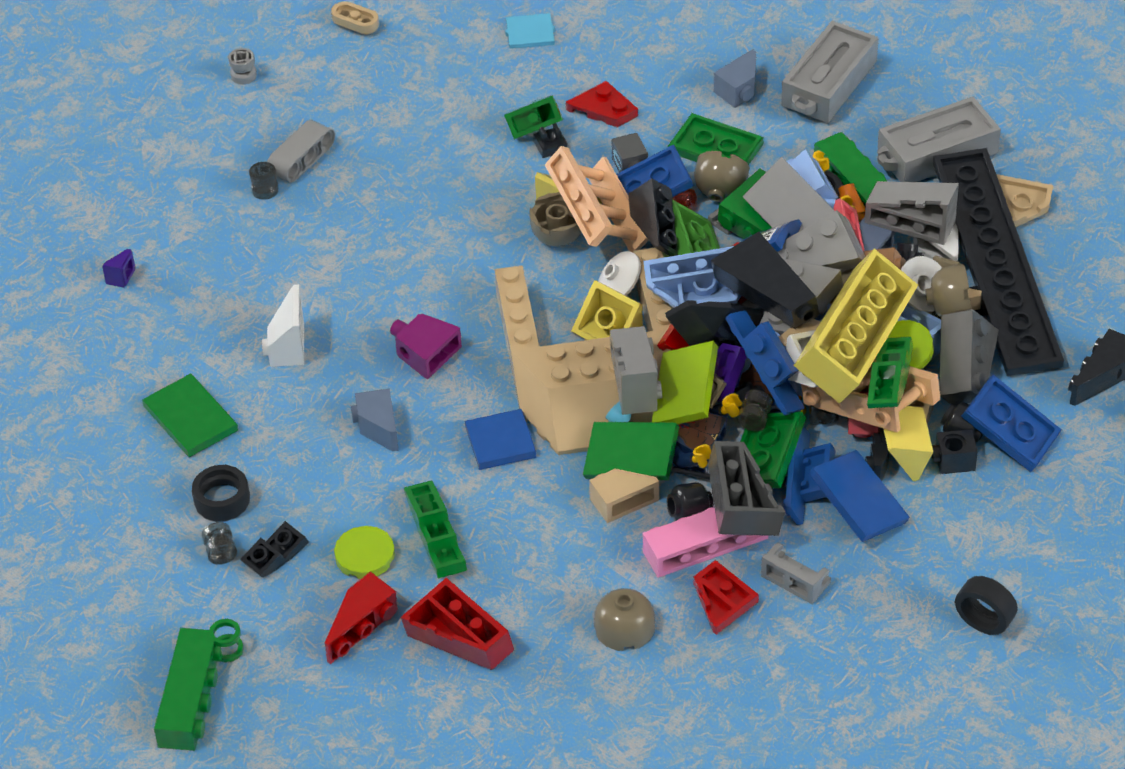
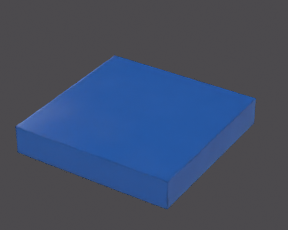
[465,409,536,470]

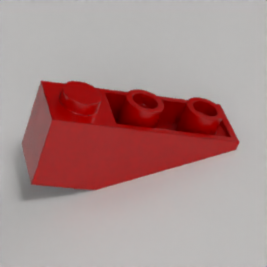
[325,571,398,664]

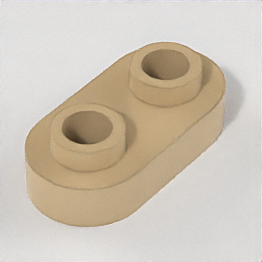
[331,1,379,34]

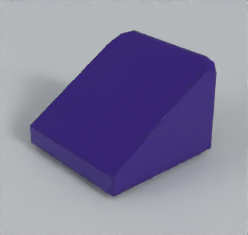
[102,249,136,288]

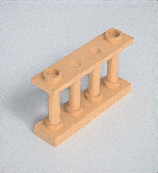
[545,146,648,252]
[801,358,940,432]

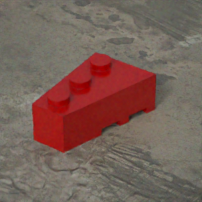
[400,578,514,670]

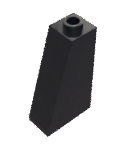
[711,232,820,328]

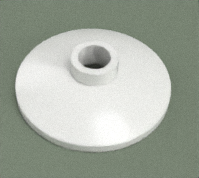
[599,251,641,296]
[901,256,942,312]

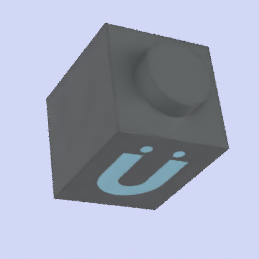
[611,132,648,173]

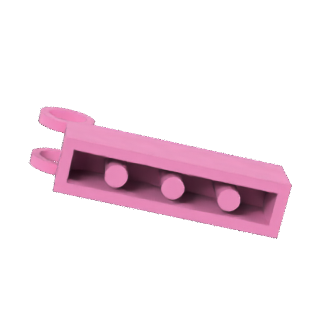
[643,507,768,578]

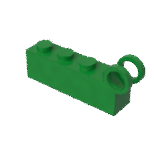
[814,132,888,208]
[154,619,244,751]

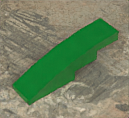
[867,337,913,408]
[404,480,467,579]

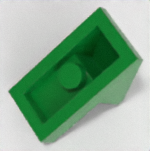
[504,95,563,140]

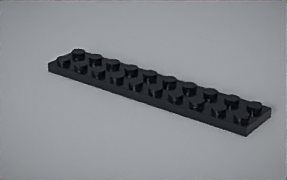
[933,148,1064,376]

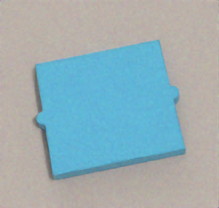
[505,13,555,49]

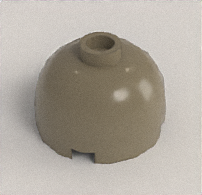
[694,151,750,202]
[529,192,582,247]
[925,264,971,318]
[594,588,655,651]

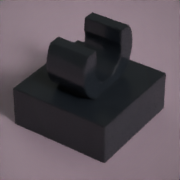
[533,123,568,158]

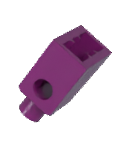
[390,314,462,380]

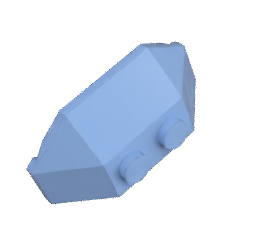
[643,246,741,308]

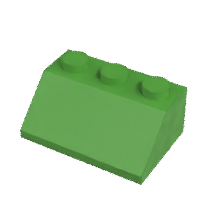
[662,199,720,257]

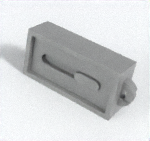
[781,20,879,123]
[877,96,1001,182]

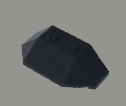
[665,300,764,349]

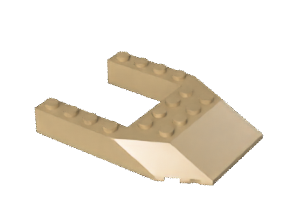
[495,248,673,455]

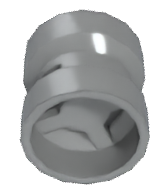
[228,48,257,85]

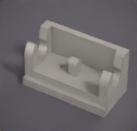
[761,542,831,604]

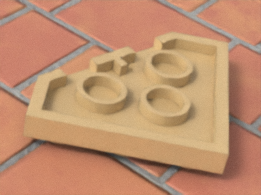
[996,174,1053,227]

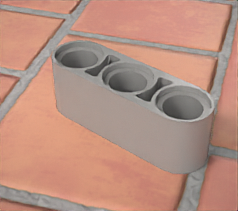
[266,119,335,183]

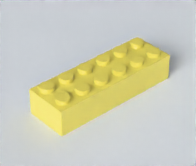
[794,248,918,404]

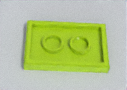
[652,341,718,424]

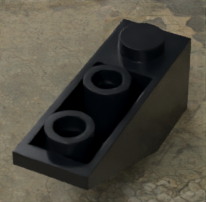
[628,178,678,256]
[1068,329,1125,406]

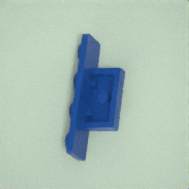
[726,310,804,416]
[783,426,836,525]

